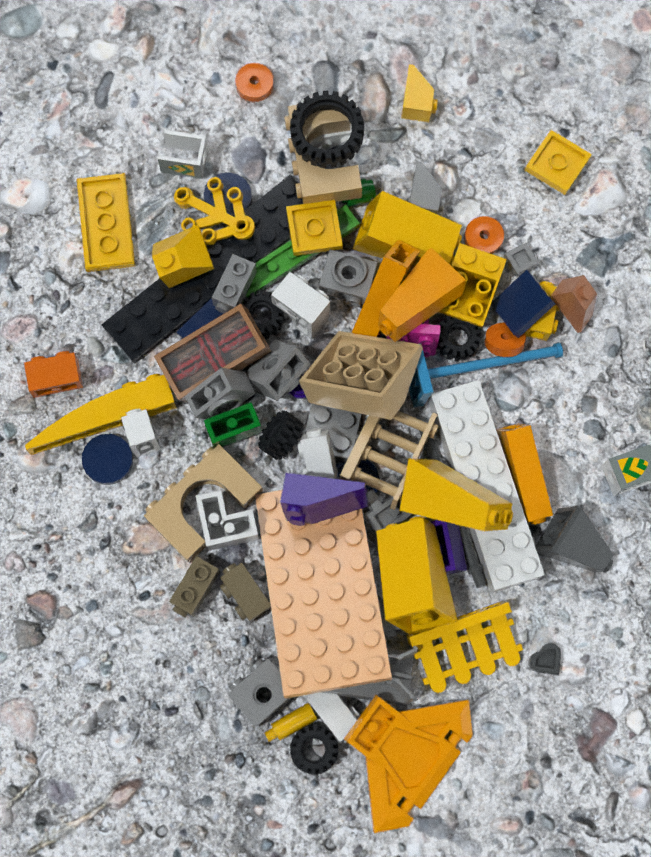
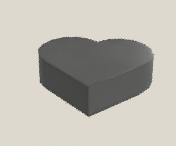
[528,643,561,676]

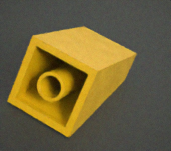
[352,191,462,268]
[400,459,513,531]
[376,516,457,634]

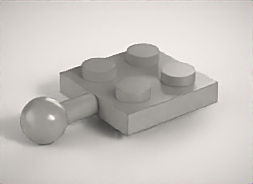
[305,404,391,462]

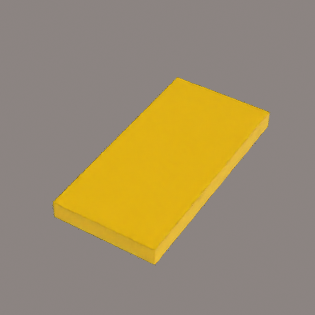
[77,173,136,272]

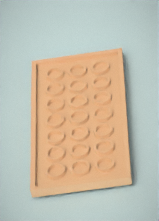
[255,481,392,699]

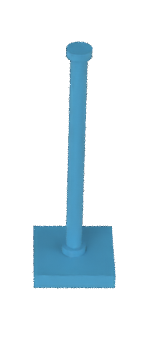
[409,343,563,408]

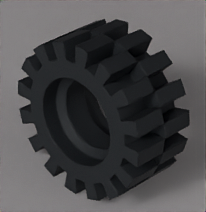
[241,291,284,339]
[437,316,481,362]
[258,410,304,460]
[290,725,339,775]

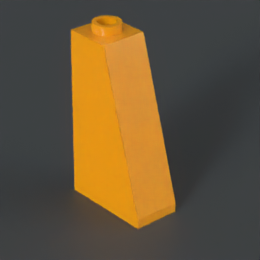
[352,240,421,337]
[378,248,466,342]
[496,423,553,525]

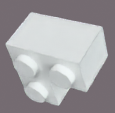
[271,272,330,340]
[196,490,259,551]

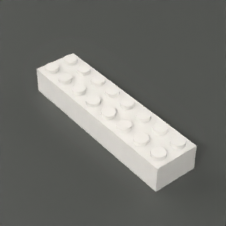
[428,380,545,594]

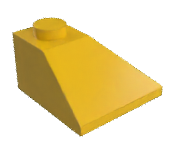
[152,225,214,288]

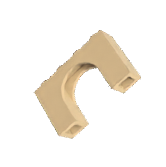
[284,105,362,204]
[144,444,263,563]

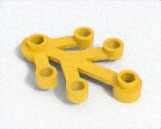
[174,177,255,245]

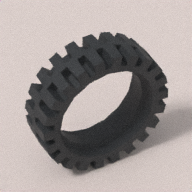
[290,91,364,168]

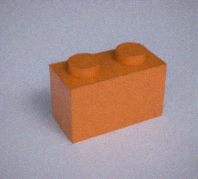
[24,351,83,398]

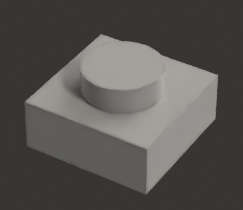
[504,243,538,277]

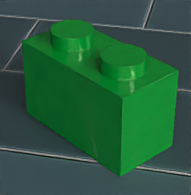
[203,402,262,448]

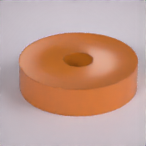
[235,63,273,102]
[464,216,504,254]
[485,323,526,357]

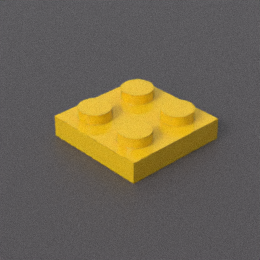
[524,130,592,195]
[286,200,343,256]

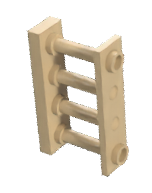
[339,410,439,510]

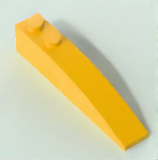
[25,374,177,455]

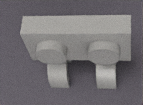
[364,475,412,535]

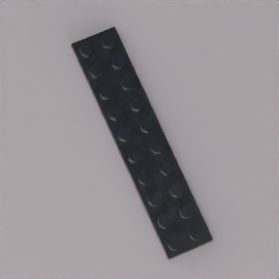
[101,174,303,363]

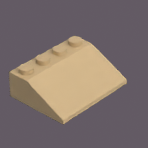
[299,331,423,420]

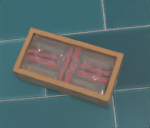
[154,304,271,402]

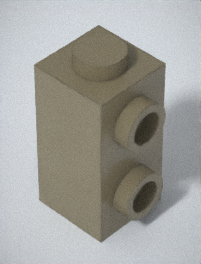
[169,556,220,618]
[220,563,271,623]

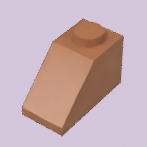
[550,275,597,333]

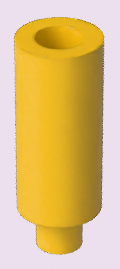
[264,703,317,742]

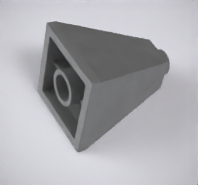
[535,506,614,573]

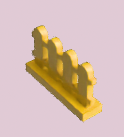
[406,601,523,693]

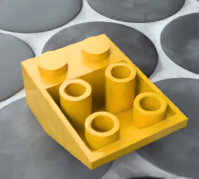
[439,243,507,327]

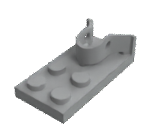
[321,646,418,706]

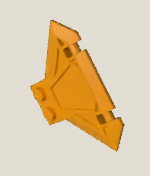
[344,695,473,833]

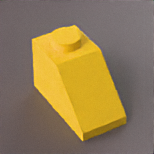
[401,64,438,122]

